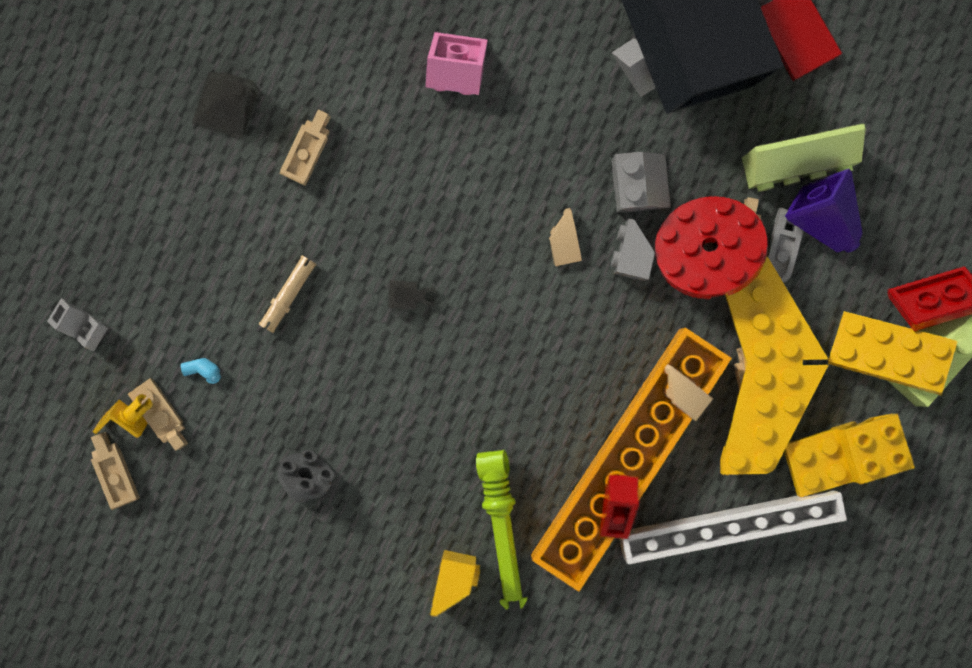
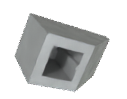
[611,219,655,281]

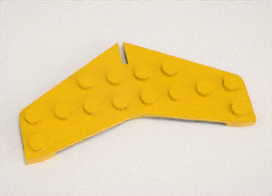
[720,257,828,475]

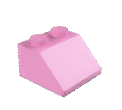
[425,32,487,95]

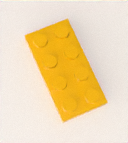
[828,311,958,396]

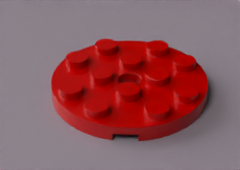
[655,196,767,299]

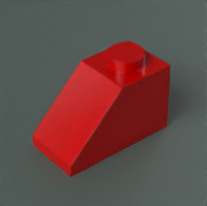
[600,474,639,539]

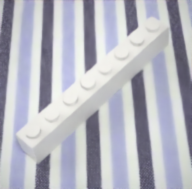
[619,489,847,564]

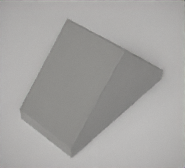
[612,38,656,97]

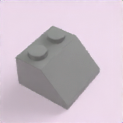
[612,152,671,213]

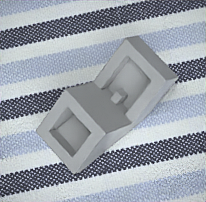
[47,298,108,351]

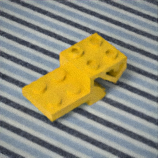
[784,414,914,497]

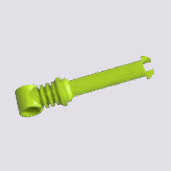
[476,450,527,610]

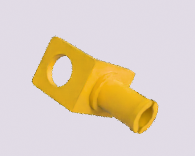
[93,394,153,438]

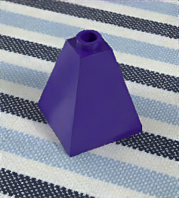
[785,168,863,253]

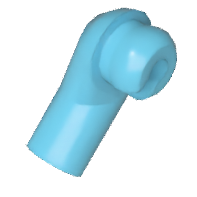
[181,358,221,384]

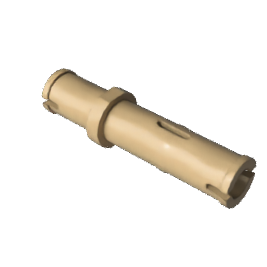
[259,256,317,333]

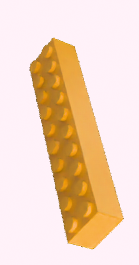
[531,328,732,592]

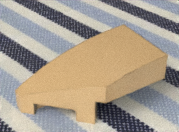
[549,208,582,266]
[665,364,713,421]

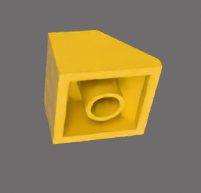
[430,550,480,616]

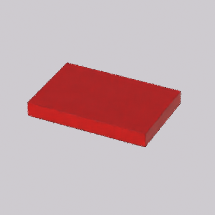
[761,0,842,82]
[888,266,972,332]

